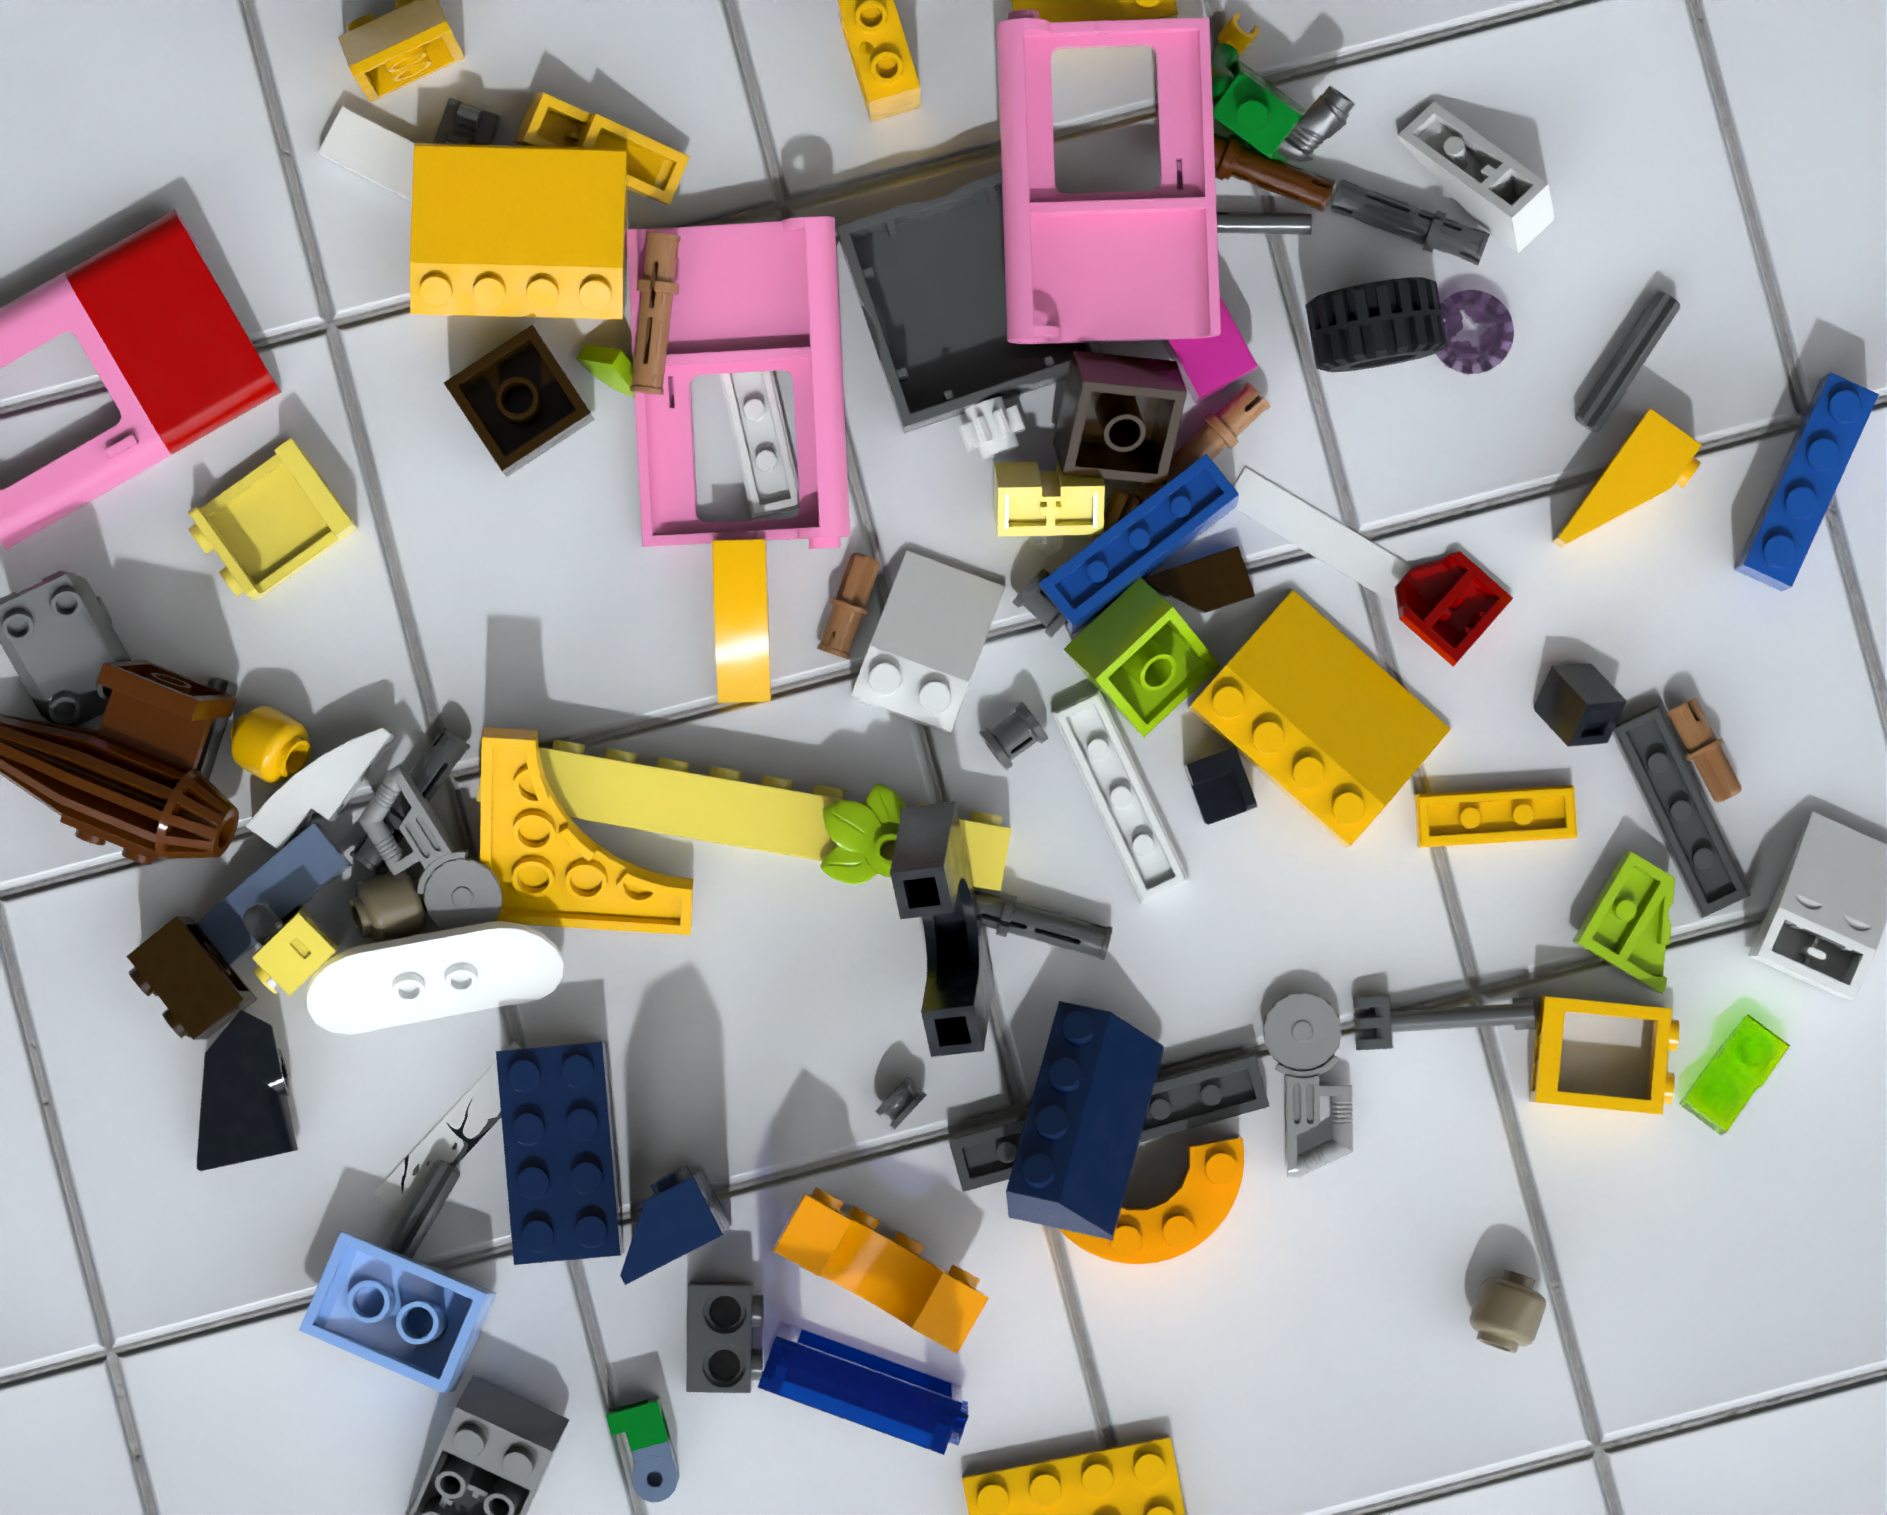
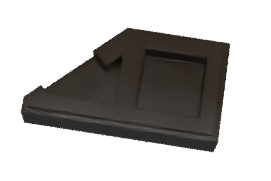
[1145,546,1255,614]

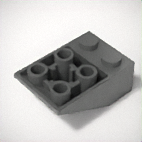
[409,1375,569,1515]

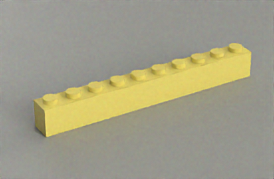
[476,740,1011,892]

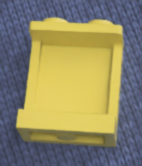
[188,438,358,601]

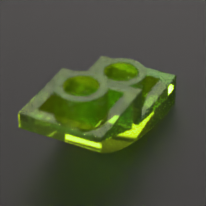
[1679,1014,1791,1136]

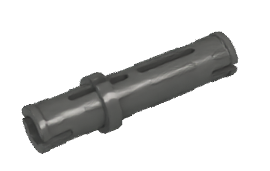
[1330,179,1490,266]
[349,726,471,874]
[974,890,1113,960]

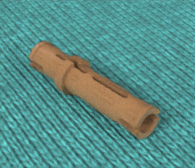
[629,232,681,395]
[1133,382,1271,502]

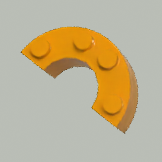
[1058,1136,1244,1264]
[772,1187,989,1354]

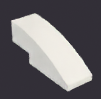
[246,728,396,851]

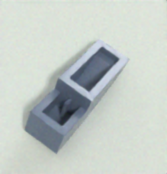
[197,823,352,965]

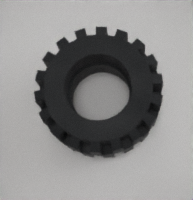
[1305,277,1447,372]

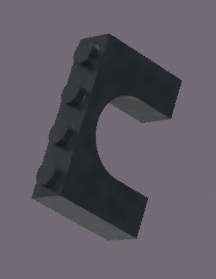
[890,801,994,1057]

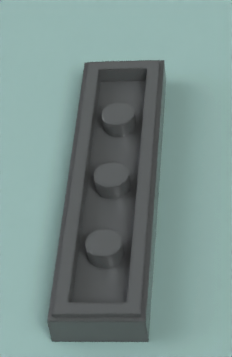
[1612,704,1750,918]

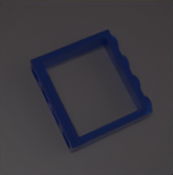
[757,1322,969,1455]

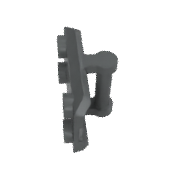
[0,571,131,726]

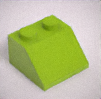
[1063,577,1221,738]

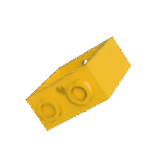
[838,0,921,123]
[1529,996,1680,1115]

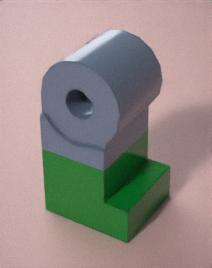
[606,1396,679,1502]

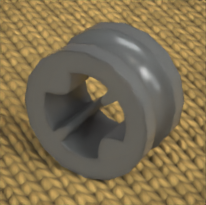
[875,1076,927,1130]

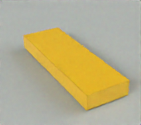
[1414,785,1578,848]

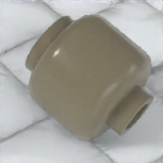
[349,870,427,943]
[1469,1270,1546,1353]

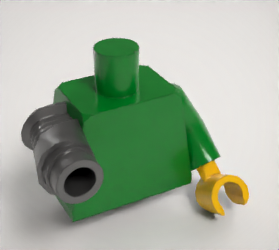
[1211,13,1355,162]

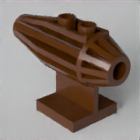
[0,660,239,865]

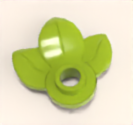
[820,784,906,885]

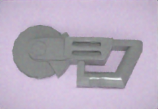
[358,764,503,930]
[1262,992,1353,1178]

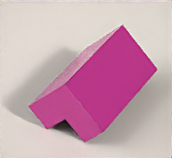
[1161,297,1258,404]

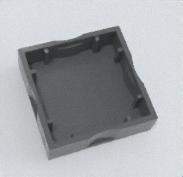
[836,171,1103,434]

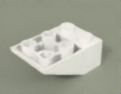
[1748,811,1887,999]

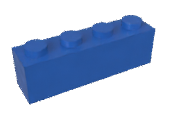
[1734,372,1879,591]

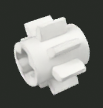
[959,396,1026,460]

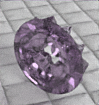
[1436,290,1514,375]

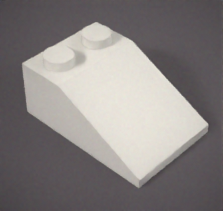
[851,550,1005,735]

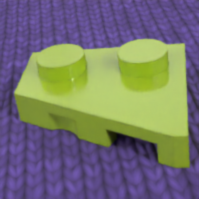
[1572,850,1675,994]

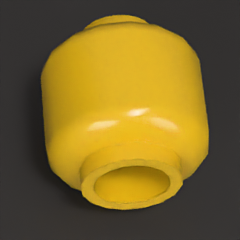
[230,706,311,783]

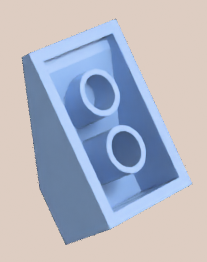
[299,1231,497,1393]

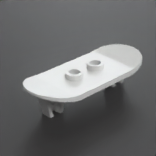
[305,921,564,1035]

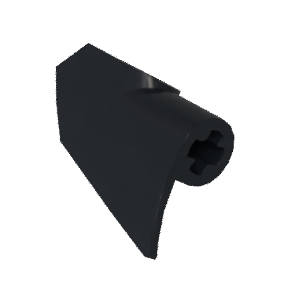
[196,1010,298,1171]

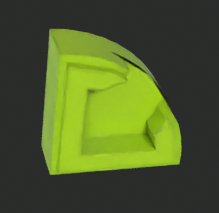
[576,345,635,398]

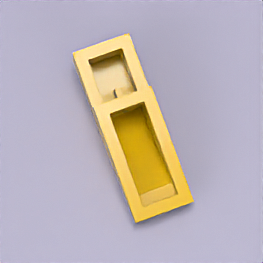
[514,92,690,205]
[712,539,771,703]

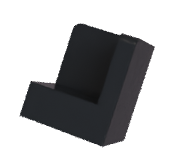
[1534,664,1627,747]
[1184,747,1258,825]

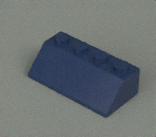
[1006,1001,1164,1240]
[620,1165,731,1285]

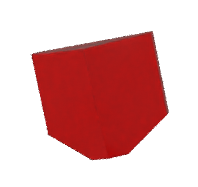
[1394,551,1513,667]

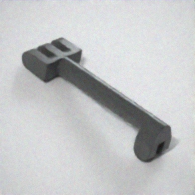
[1353,995,1536,1050]

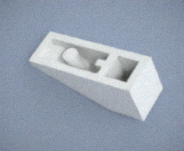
[1398,101,1555,253]

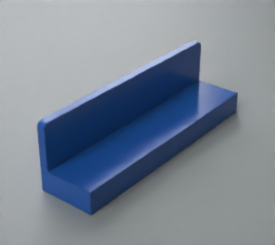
[1039,454,1239,634]

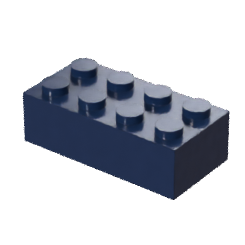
[496,1041,624,1265]

